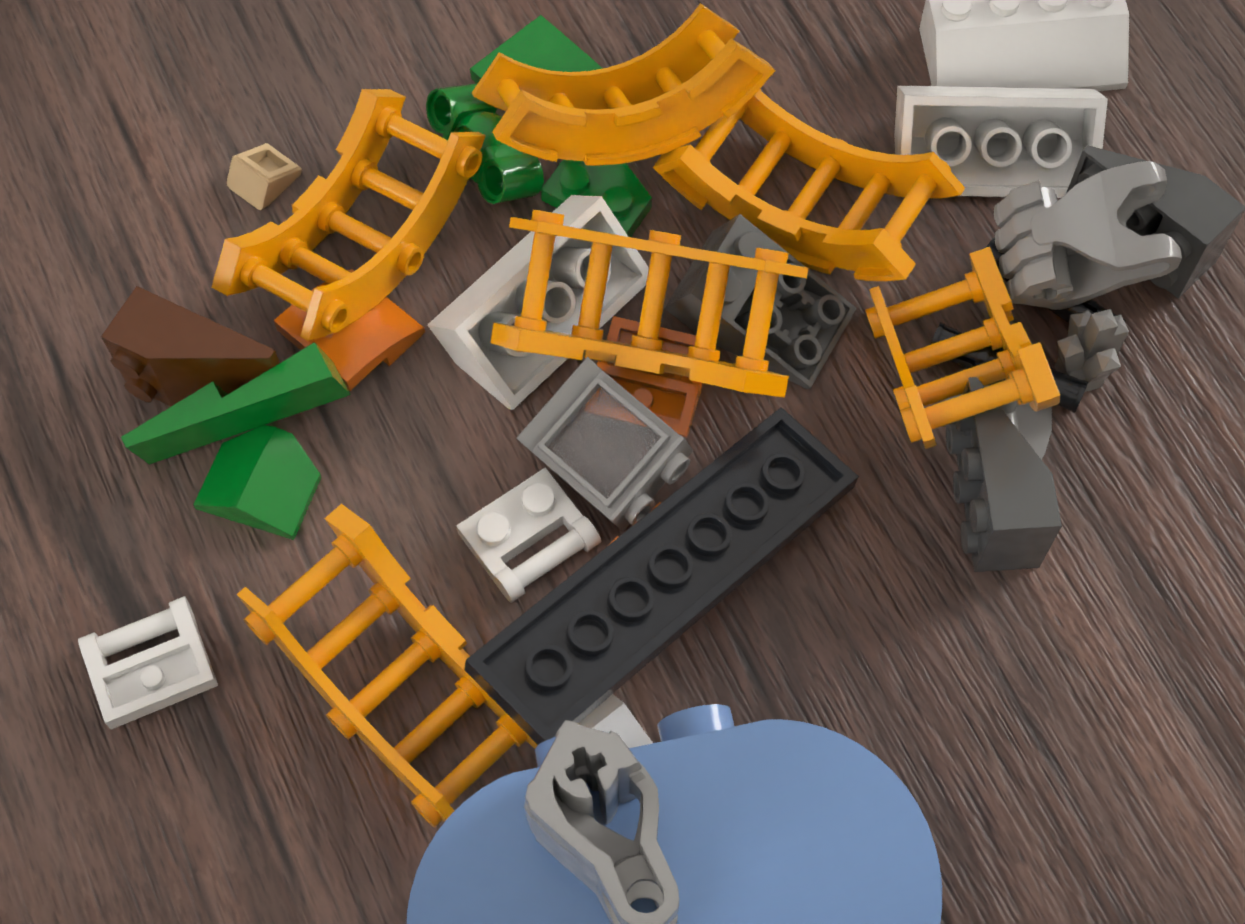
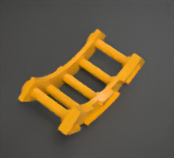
[472,3,776,166]
[211,89,486,341]
[653,89,965,281]
[490,210,808,397]
[865,246,1060,449]
[237,504,538,828]

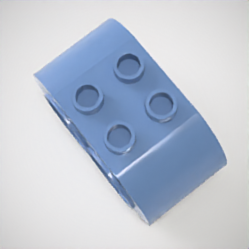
[407,704,942,924]

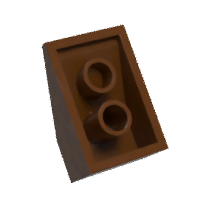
[101,286,280,406]

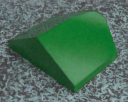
[193,425,322,540]

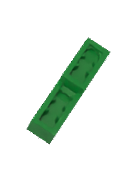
[121,342,351,465]

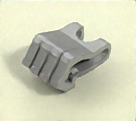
[994,161,1182,310]
[524,720,679,924]

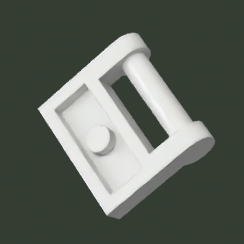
[456,468,602,603]
[78,596,218,729]

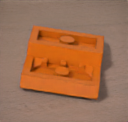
[273,269,425,391]
[585,316,703,438]

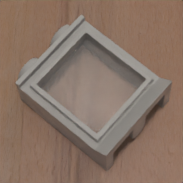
[516,356,693,531]

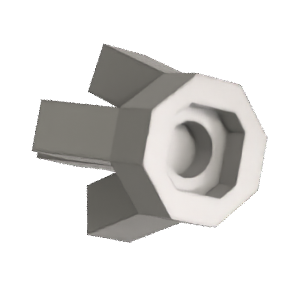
[1054,309,1129,392]

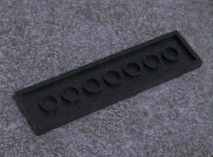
[464,407,859,745]

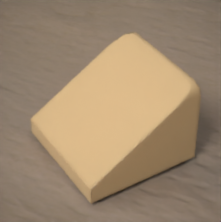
[227,143,302,210]

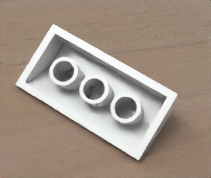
[919,0,1129,91]
[894,86,1108,198]
[427,195,649,410]

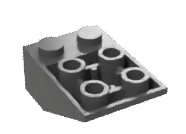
[1066,145,1245,299]
[664,214,856,389]
[946,377,1062,572]

